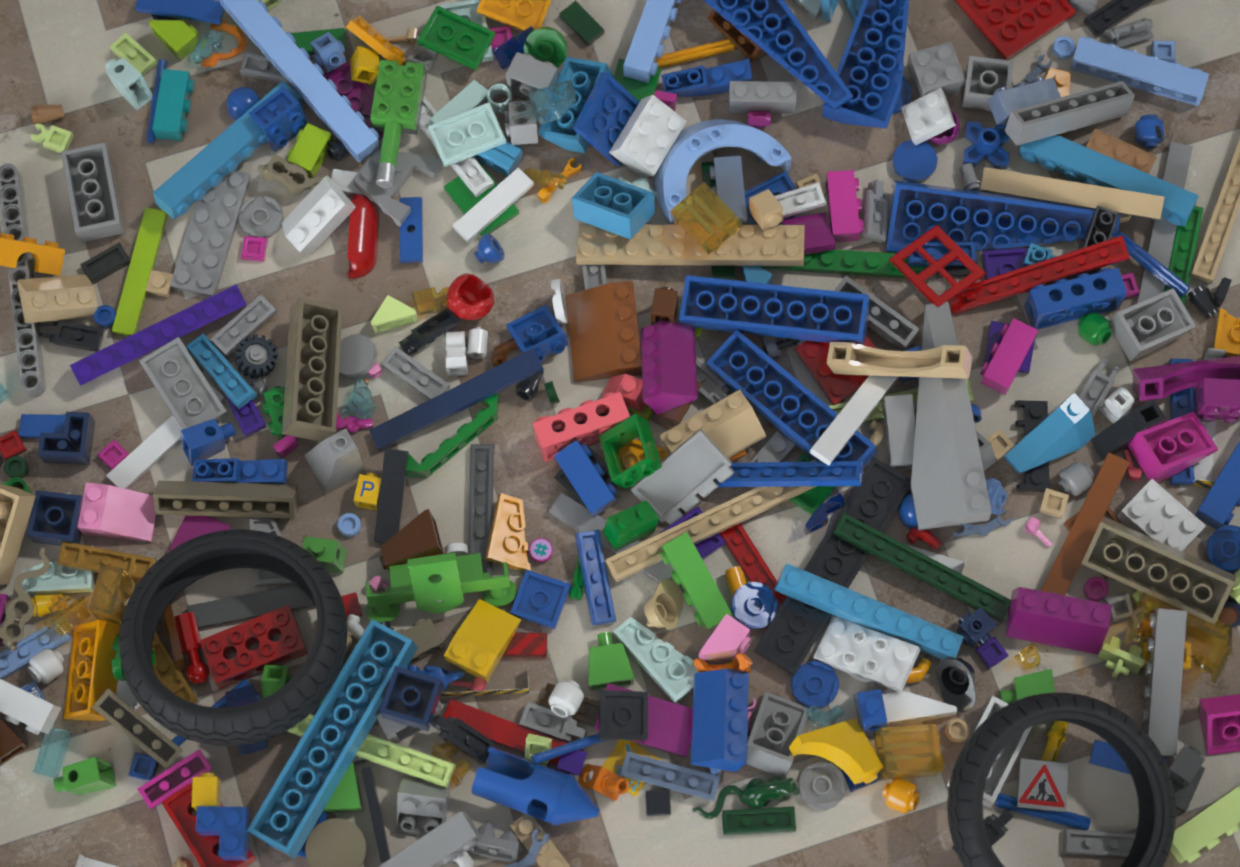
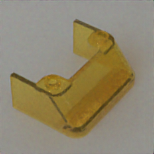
[1125,592,1232,683]

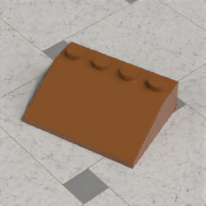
[566,281,642,382]

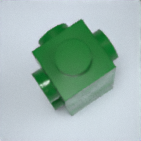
[262,386,287,441]

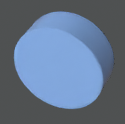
[1052,36,1075,59]
[337,513,361,538]

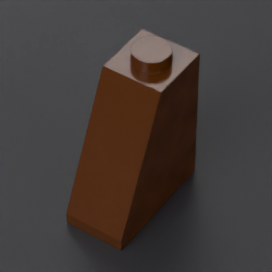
[380,509,444,572]

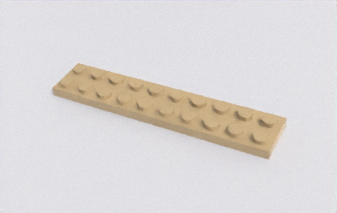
[576,224,805,266]

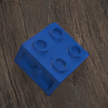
[248,86,308,152]

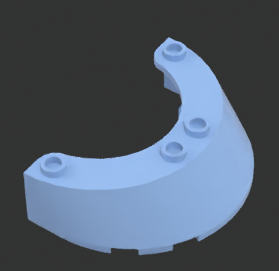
[654,119,792,224]

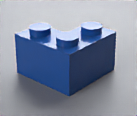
[196,806,251,861]

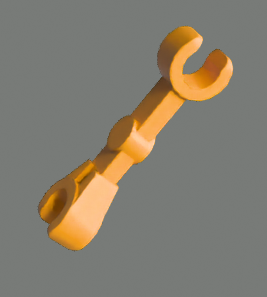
[538,158,582,204]

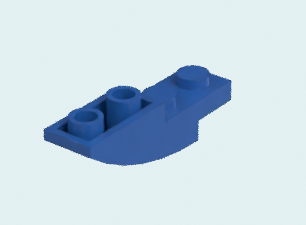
[661,59,754,97]
[192,458,288,484]

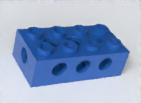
[1024,268,1127,330]

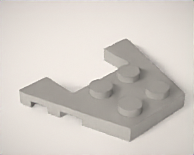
[353,148,444,227]

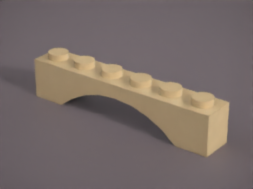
[827,342,972,379]

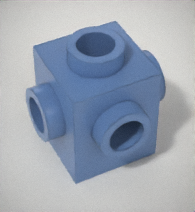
[310,32,347,72]
[985,478,1008,515]

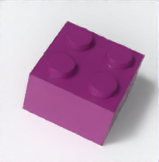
[1194,378,1240,423]

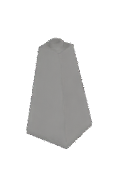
[304,429,366,495]

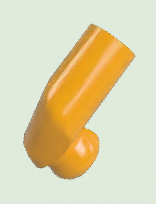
[906,658,932,684]

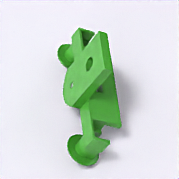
[365,553,517,622]

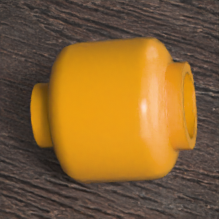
[882,778,921,814]

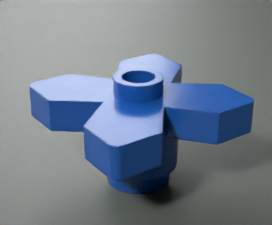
[963,121,1010,169]

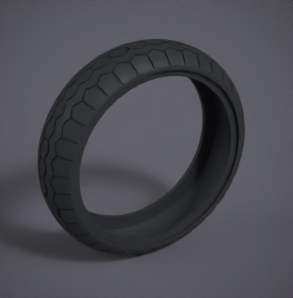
[119,529,347,746]
[947,692,1176,867]

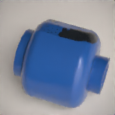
[1135,114,1165,149]

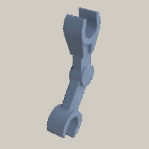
[1025,55,1052,84]
[953,510,1013,538]
[504,829,550,867]

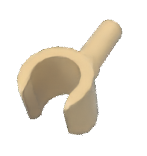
[388,28,419,45]

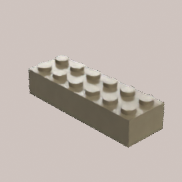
[282,298,343,442]
[1081,516,1236,625]

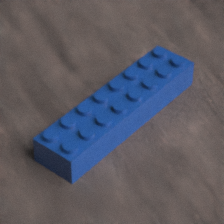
[679,275,870,346]
[706,330,877,487]

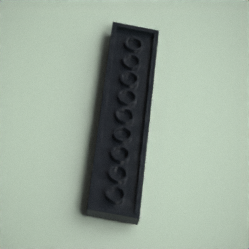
[753,457,911,676]

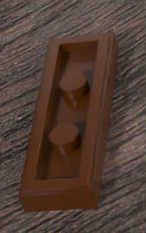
[163,603,186,671]

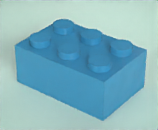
[572,172,655,239]

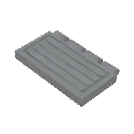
[630,428,734,525]

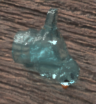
[190,30,224,64]
[340,379,377,419]

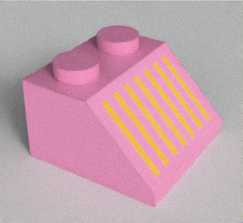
[699,614,751,664]

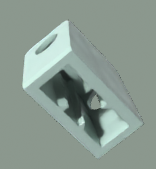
[105,58,153,111]

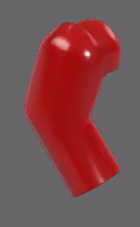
[906,527,942,551]

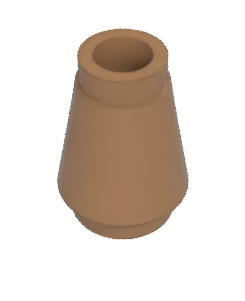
[30,104,64,125]

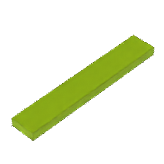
[112,207,168,337]

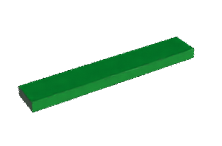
[1164,206,1204,305]

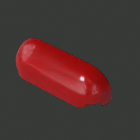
[347,194,380,279]

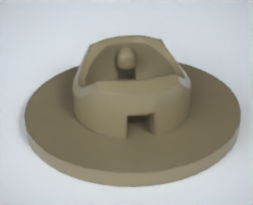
[305,818,367,867]

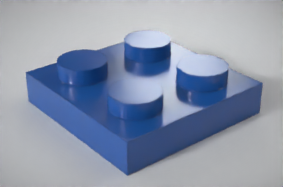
[510,569,571,630]

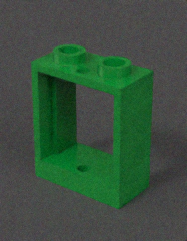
[599,414,662,489]

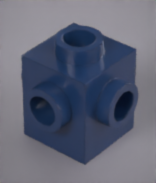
[956,607,997,649]

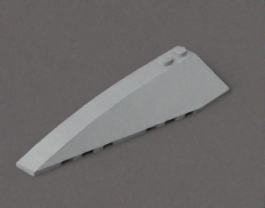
[911,302,992,530]

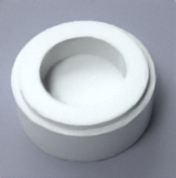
[444,543,468,557]

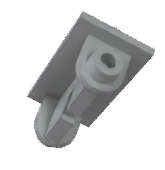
[1104,18,1154,48]

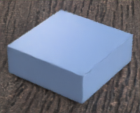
[1151,41,1176,62]

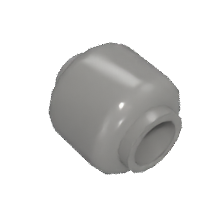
[1058,461,1095,496]

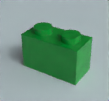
[603,500,659,550]

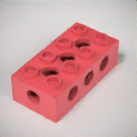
[533,392,630,462]

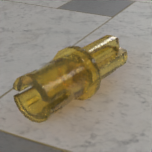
[524,168,567,189]

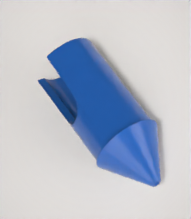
[472,746,600,826]

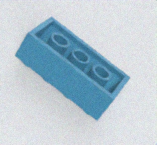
[538,57,614,154]

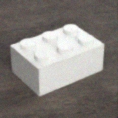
[609,95,687,178]
[1118,479,1206,552]

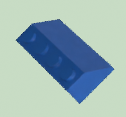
[691,668,749,772]

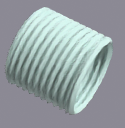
[487,83,512,114]

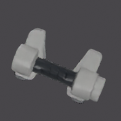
[762,336,807,360]

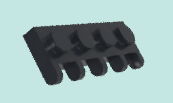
[1015,400,1050,492]

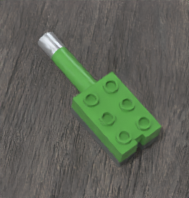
[371,60,427,188]

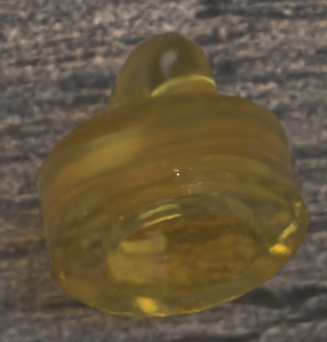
[1014,643,1041,669]

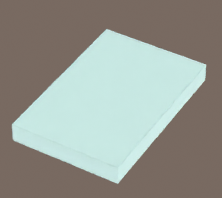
[427,102,507,167]

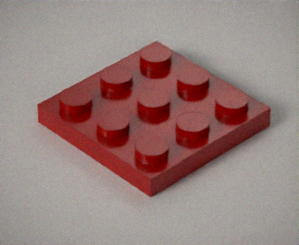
[794,333,877,405]

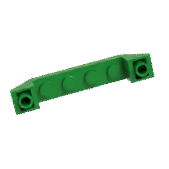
[406,392,500,478]

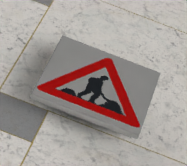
[1017,758,1069,812]

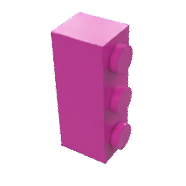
[826,170,864,243]
[980,318,1038,396]
[137,749,213,810]

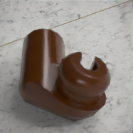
[491,338,518,367]

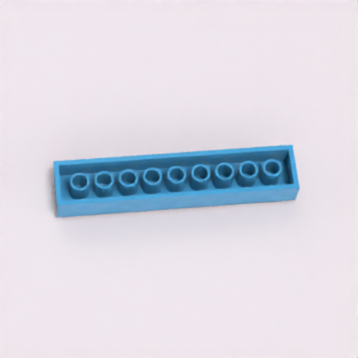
[247,619,418,859]

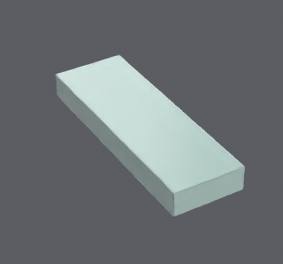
[429,80,488,125]

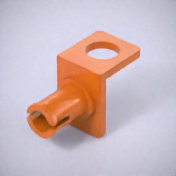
[578,764,629,801]

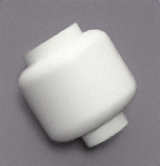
[27,648,65,684]
[548,680,584,717]

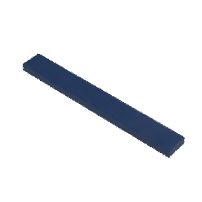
[369,348,544,451]

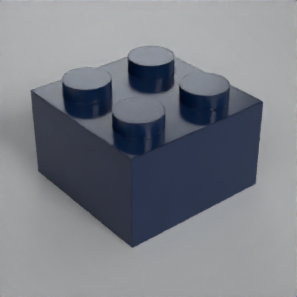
[27,490,83,546]
[380,666,444,732]

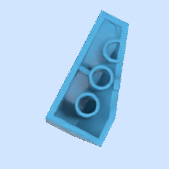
[1003,393,1096,474]

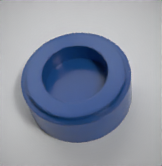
[93,305,116,329]

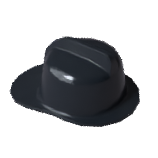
[936,657,976,713]

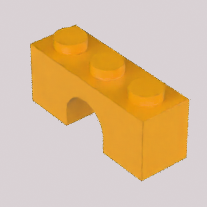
[0,233,65,276]

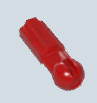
[174,612,210,684]

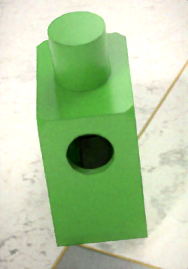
[303,537,347,573]
[589,632,634,691]
[999,669,1055,704]
[53,757,117,795]
[323,763,363,813]

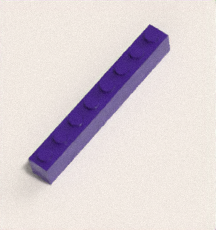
[70,284,247,386]

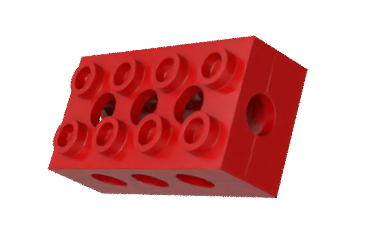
[200,605,309,689]
[161,782,257,867]

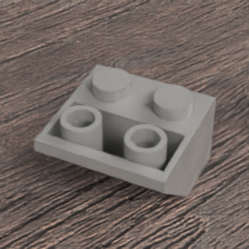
[396,776,450,836]

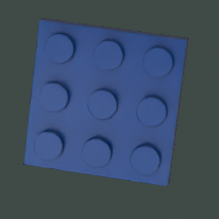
[573,72,639,166]

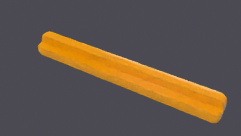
[656,39,735,68]

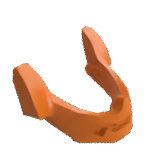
[200,19,247,67]
[693,653,753,673]

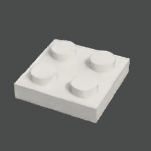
[901,88,956,145]

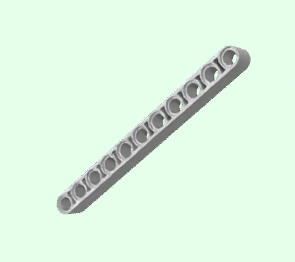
[0,163,46,397]

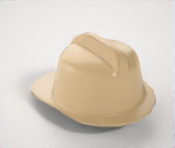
[644,579,684,630]

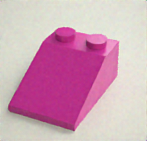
[1128,412,1218,483]

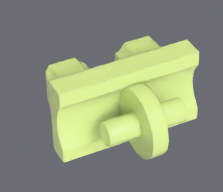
[1097,636,1145,678]

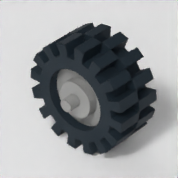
[235,334,278,379]

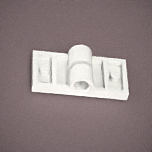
[813,616,920,692]

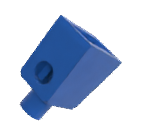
[181,419,236,467]
[854,689,887,738]

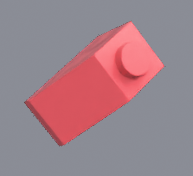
[601,374,646,412]

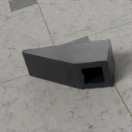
[1077,205,1119,276]
[1091,400,1166,459]

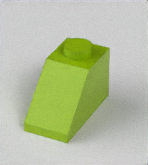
[149,20,200,61]

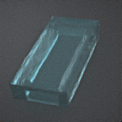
[33,727,72,778]

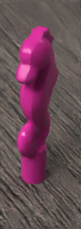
[336,413,373,433]

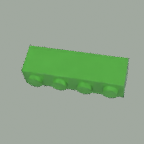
[659,532,733,629]

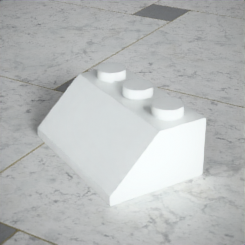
[281,175,356,255]

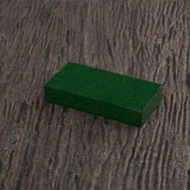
[559,0,604,46]

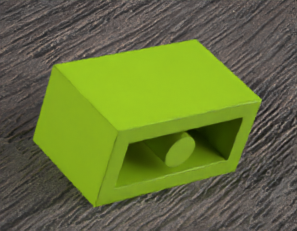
[287,123,334,178]

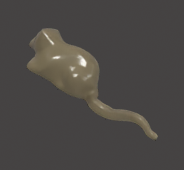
[258,155,324,195]
[0,547,50,652]

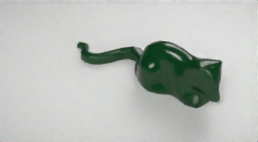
[692,776,800,819]

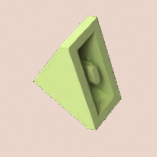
[371,295,418,333]

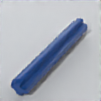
[1116,232,1190,297]
[995,793,1091,830]

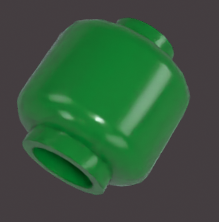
[1077,312,1113,346]

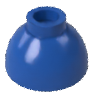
[474,233,505,263]

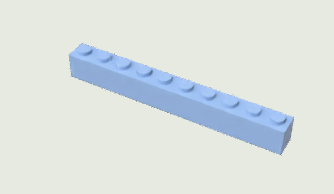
[220,0,380,163]

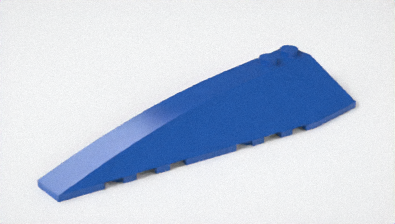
[703,0,853,110]
[822,0,909,129]
[886,180,1121,252]

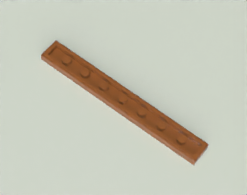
[1040,452,1130,596]

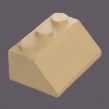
[17,274,98,323]

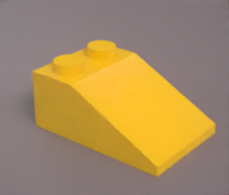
[444,599,521,683]

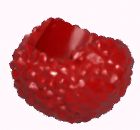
[446,273,495,320]

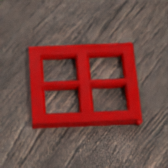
[889,225,985,307]

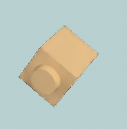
[749,189,783,231]

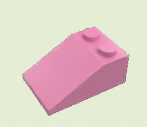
[77,483,157,542]

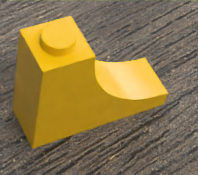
[788,718,883,785]

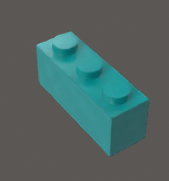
[152,69,195,141]

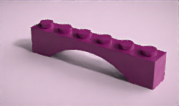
[1133,356,1240,401]

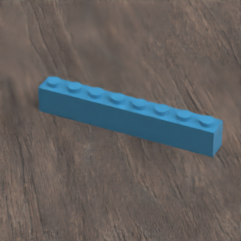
[153,81,303,220]
[1019,135,1199,227]
[774,563,963,660]

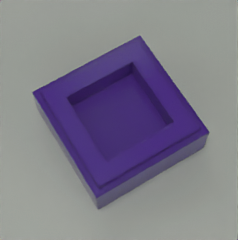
[975,636,1009,670]
[557,750,587,777]

